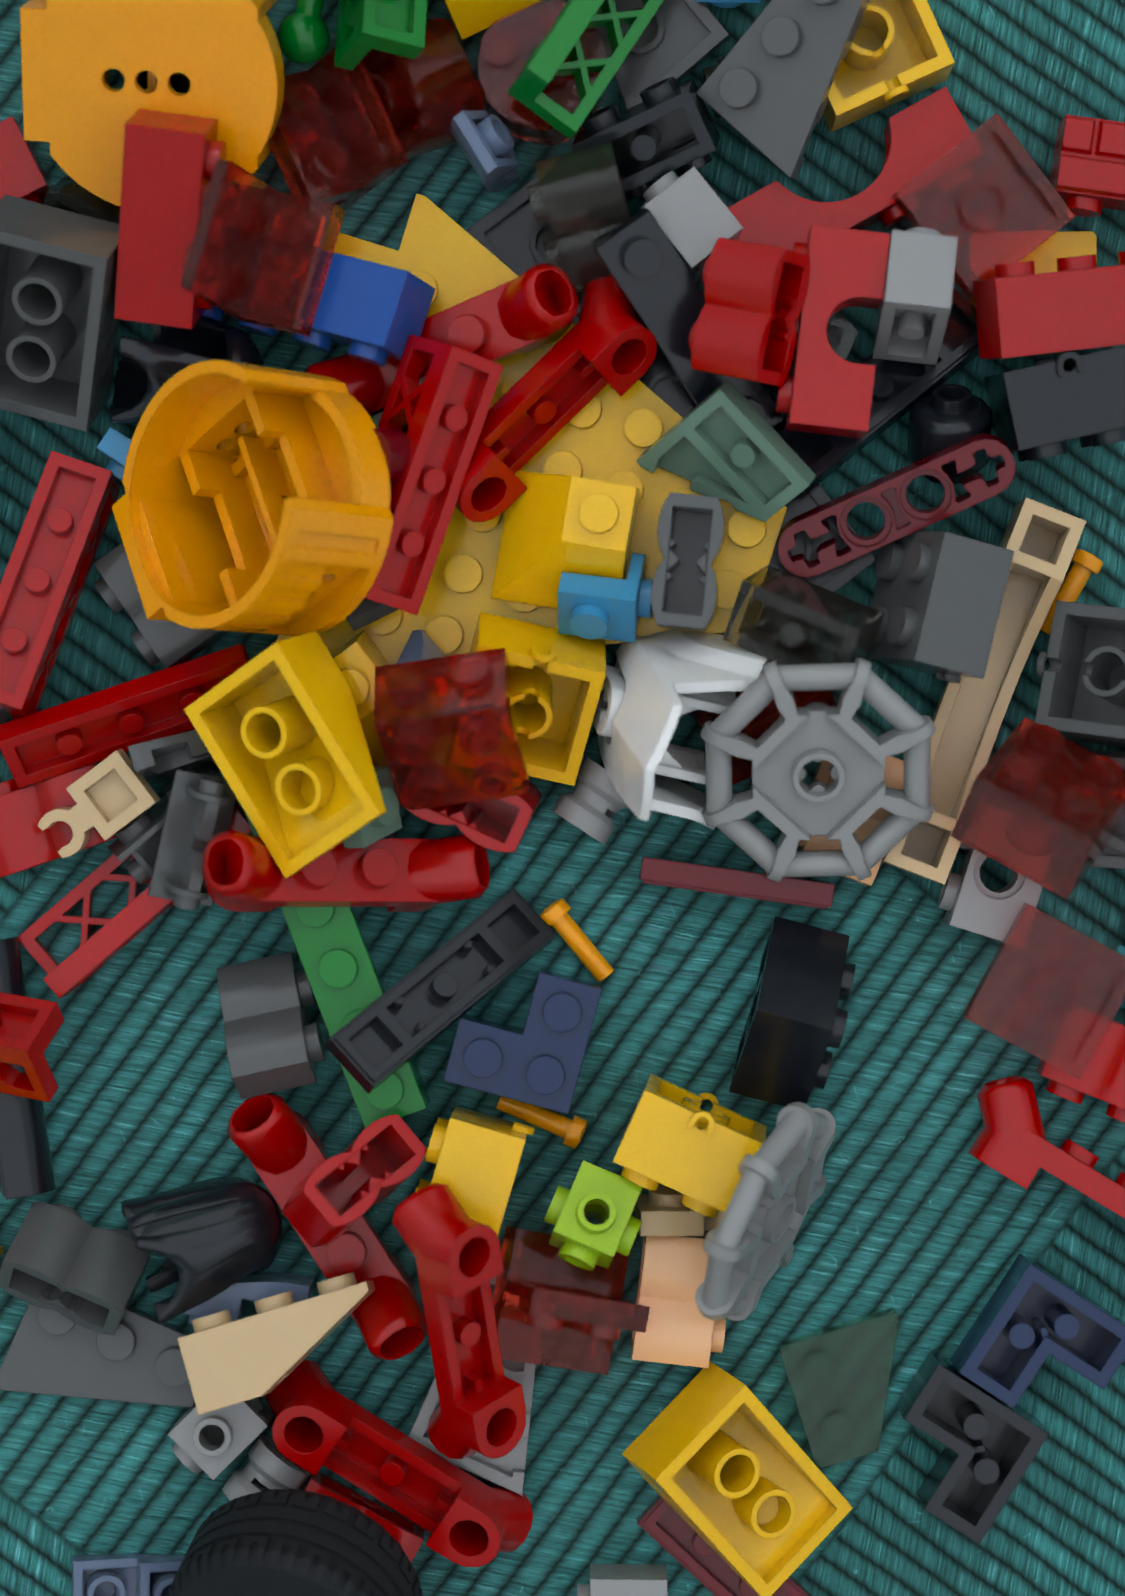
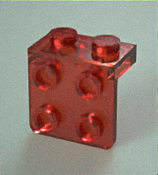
[374,648,529,810]

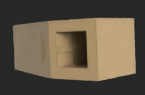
[177,1272,376,1415]

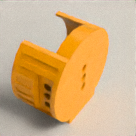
[20,0,285,206]
[111,360,394,636]

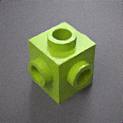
[544,1160,642,1271]

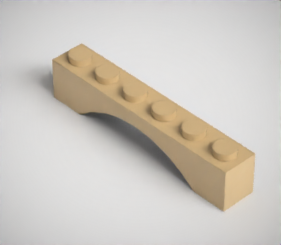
[882,498,1086,885]

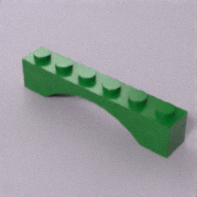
[244,811,430,1128]

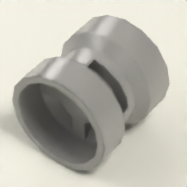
[552,757,629,845]
[222,1435,311,1501]

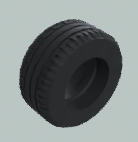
[167,1489,423,1596]

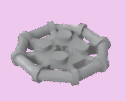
[700,658,936,883]
[695,1102,836,1321]

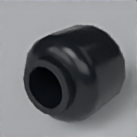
[907,384,992,485]

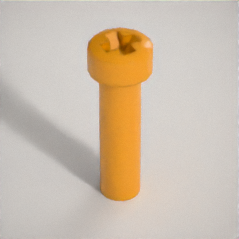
[1040,548,1103,636]
[540,898,614,983]
[496,1096,587,1149]

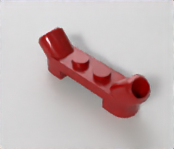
[304,263,578,416]
[455,276,657,522]
[201,830,490,912]
[968,1075,1125,1219]
[227,1092,428,1360]
[392,1183,526,1460]
[265,1360,533,1567]

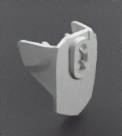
[592,629,775,830]

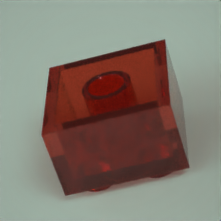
[951,717,1125,899]

